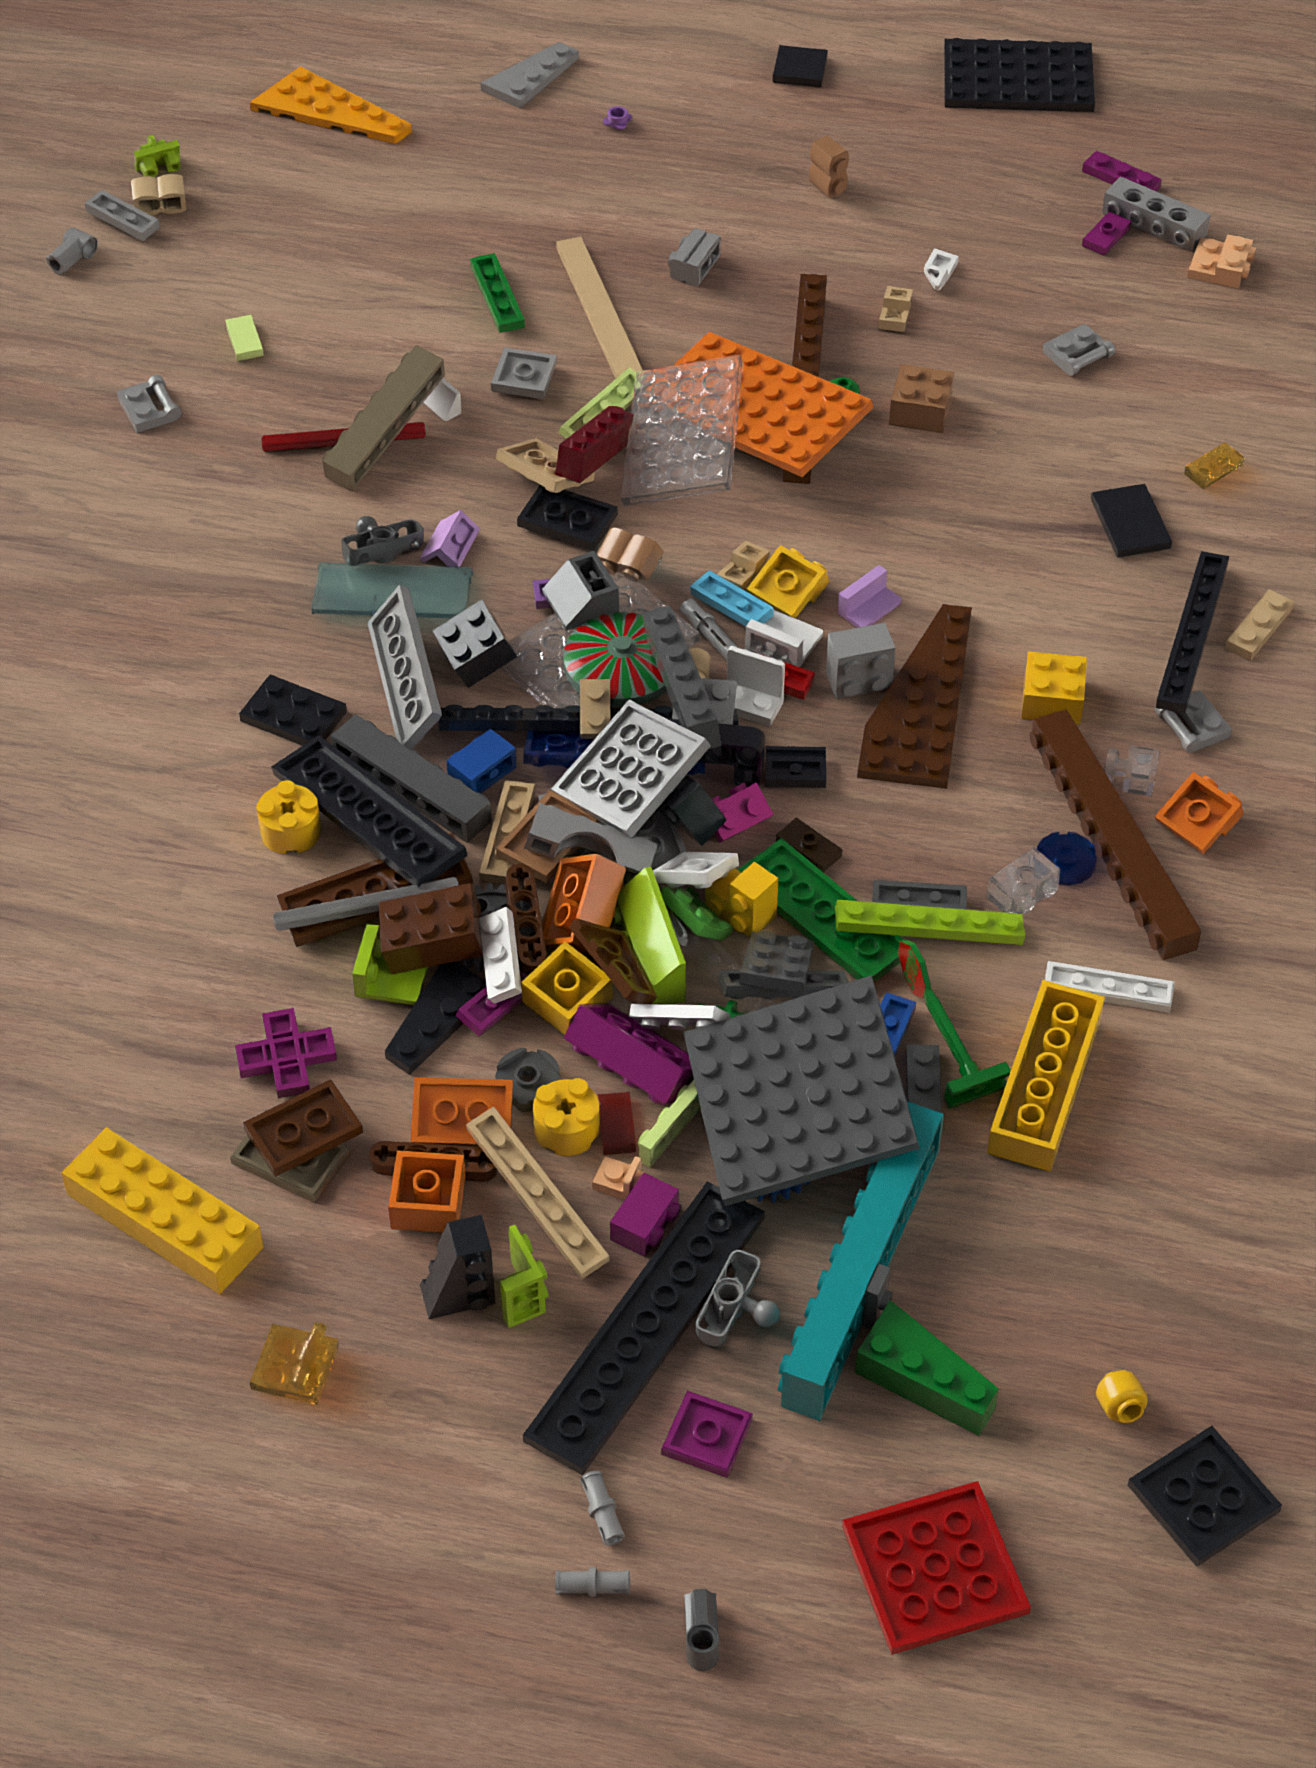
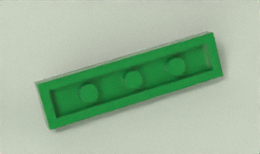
[470,253,525,333]

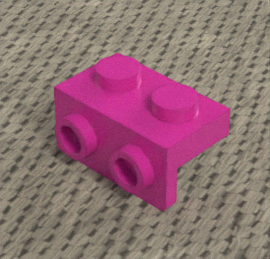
[712,783,774,843]

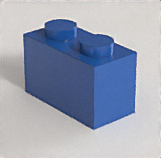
[446,729,517,793]

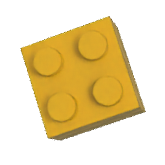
[1021,651,1087,725]
[521,942,613,1035]

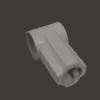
[46,227,98,275]

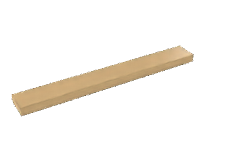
[556,237,643,379]

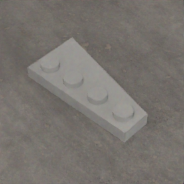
[481,42,579,109]

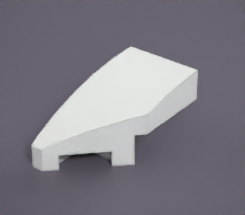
[924,248,958,291]

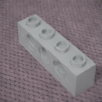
[1102,176,1211,251]

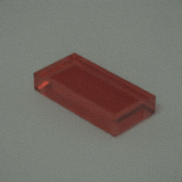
[597,1092,636,1155]

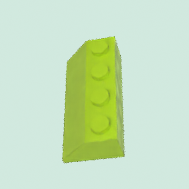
[613,866,686,1005]

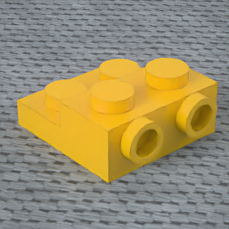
[747,545,830,619]

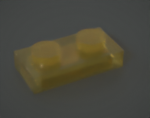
[1184,442,1245,489]

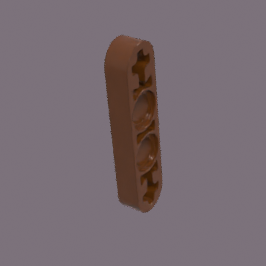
[504,864,547,974]
[369,1141,498,1182]

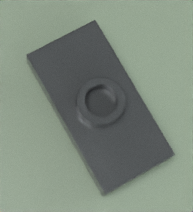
[863,1264,893,1330]

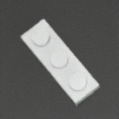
[479,907,522,1004]
[629,1004,730,1030]

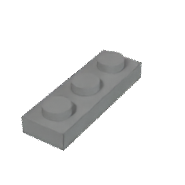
[85,190,160,241]

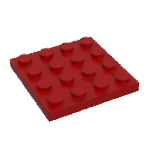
[842,1481,1031,1655]

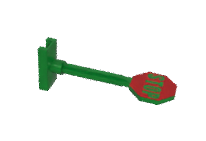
[898,940,1011,1109]

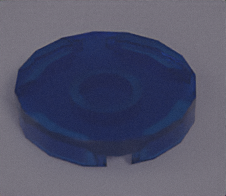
[1035,832,1097,886]

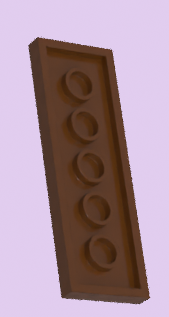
[277,833,474,947]

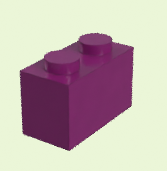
[610,1173,681,1257]

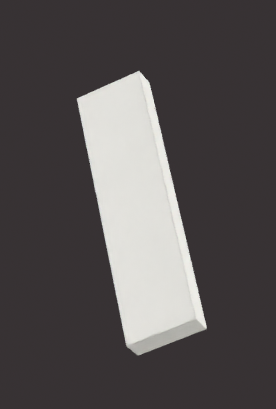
[1045,961,1175,1013]

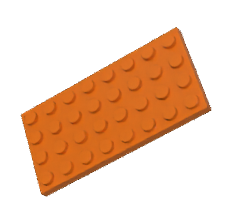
[639,332,874,477]

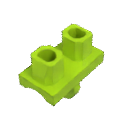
[134,135,181,177]

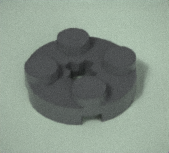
[495,1048,560,1112]

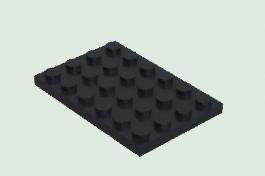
[944,38,1095,112]

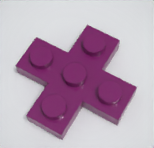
[235,1008,337,1098]

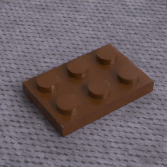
[243,1079,363,1177]

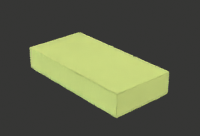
[225,315,264,361]

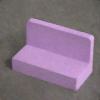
[419,510,480,571]
[838,565,901,628]

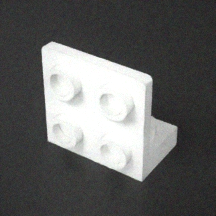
[745,610,823,667]
[727,646,785,727]

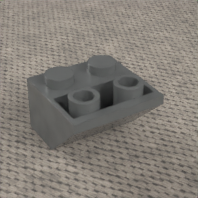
[542,551,619,631]

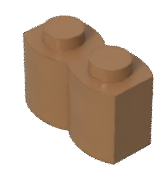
[809,135,849,199]
[597,528,664,582]

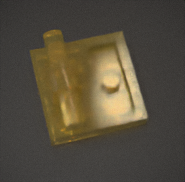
[250,1322,339,1405]

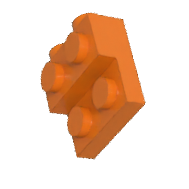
[1154,771,1244,855]

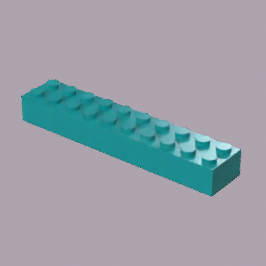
[777,1101,944,1421]

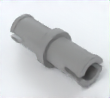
[580,1471,625,1546]
[555,1567,630,1597]

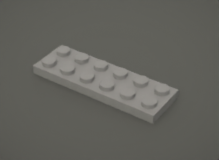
[368,585,442,749]

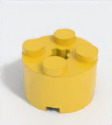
[256,780,321,854]
[533,1078,600,1156]

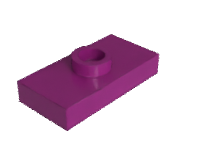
[1082,211,1131,256]

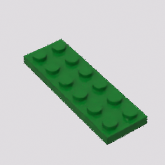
[738,838,904,982]

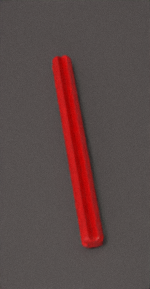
[261,422,426,452]

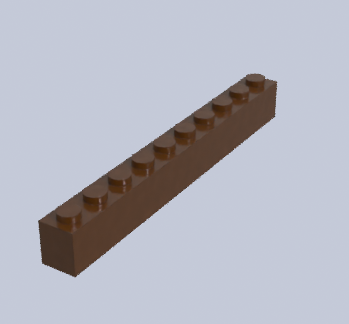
[783,274,827,484]
[1030,709,1201,960]

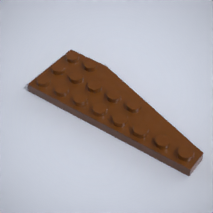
[857,604,972,789]

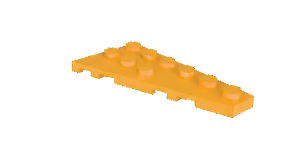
[250,66,412,144]

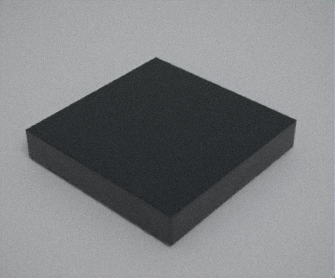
[773,45,828,87]

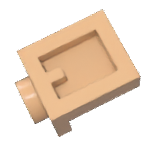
[592,1156,645,1200]

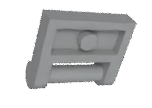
[1042,324,1115,376]
[117,375,182,433]
[1154,690,1232,753]

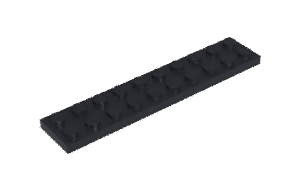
[523,1181,765,1475]

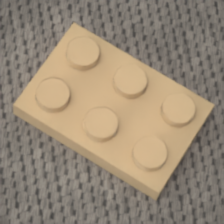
[496,438,595,493]

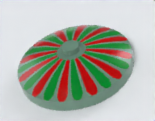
[563,612,667,707]

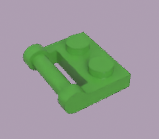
[661,886,733,941]

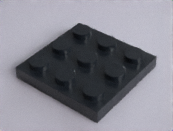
[1127,1426,1282,1567]

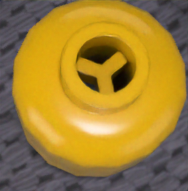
[1096,1370,1148,1423]

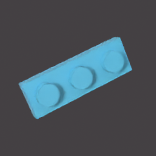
[690,570,774,627]

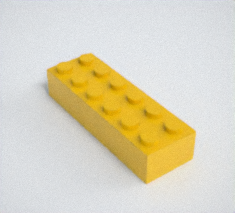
[987,980,1105,1172]
[61,1127,264,1295]

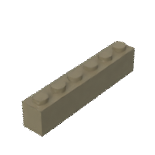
[322,345,445,492]

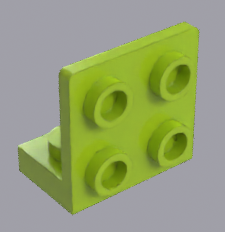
[352,924,428,1005]
[500,1225,549,1328]

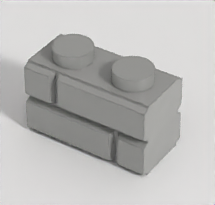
[668,228,721,287]

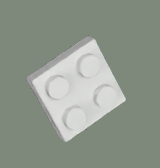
[653,852,739,889]

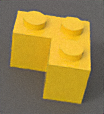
[705,862,778,937]

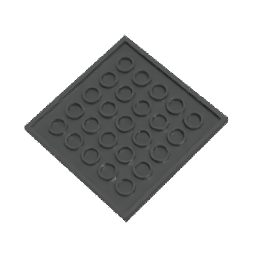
[683,976,920,1206]

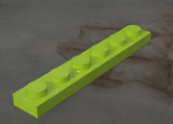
[835,900,1025,945]

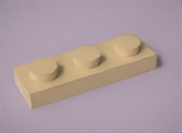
[1225,589,1294,661]

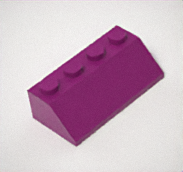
[563,1003,694,1106]

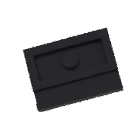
[765,746,826,788]

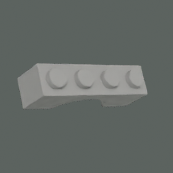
[524,803,658,884]

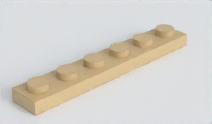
[466,1107,609,1279]

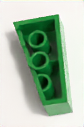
[855,1300,999,1436]

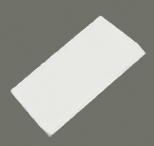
[423,378,462,421]

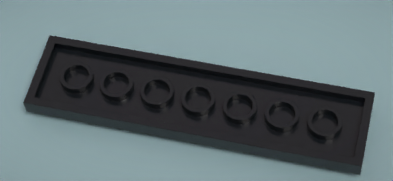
[271,735,468,888]

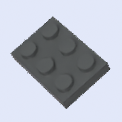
[739,930,814,994]

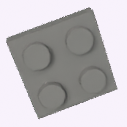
[491,347,557,399]

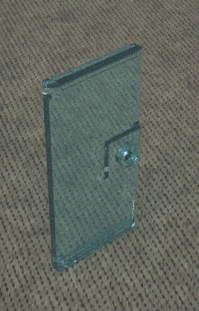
[312,562,473,618]

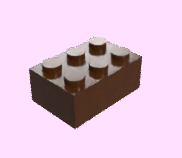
[379,883,483,974]

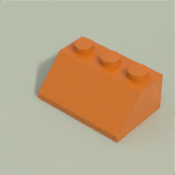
[542,854,626,957]

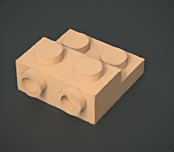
[1187,234,1256,289]

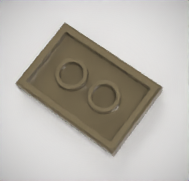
[230,1109,351,1203]

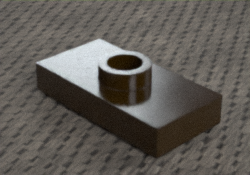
[776,817,843,872]

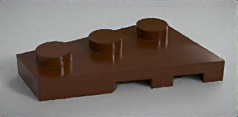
[569,918,657,1004]

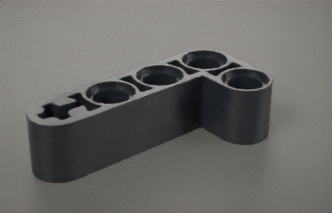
[666,718,765,787]

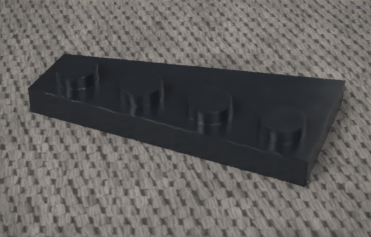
[385,961,486,1075]

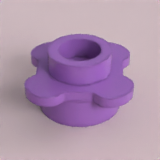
[603,106,632,130]

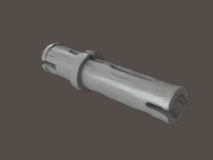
[680,598,738,660]

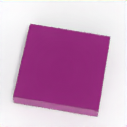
[661,1390,753,1478]

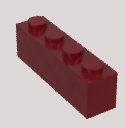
[555,406,634,483]

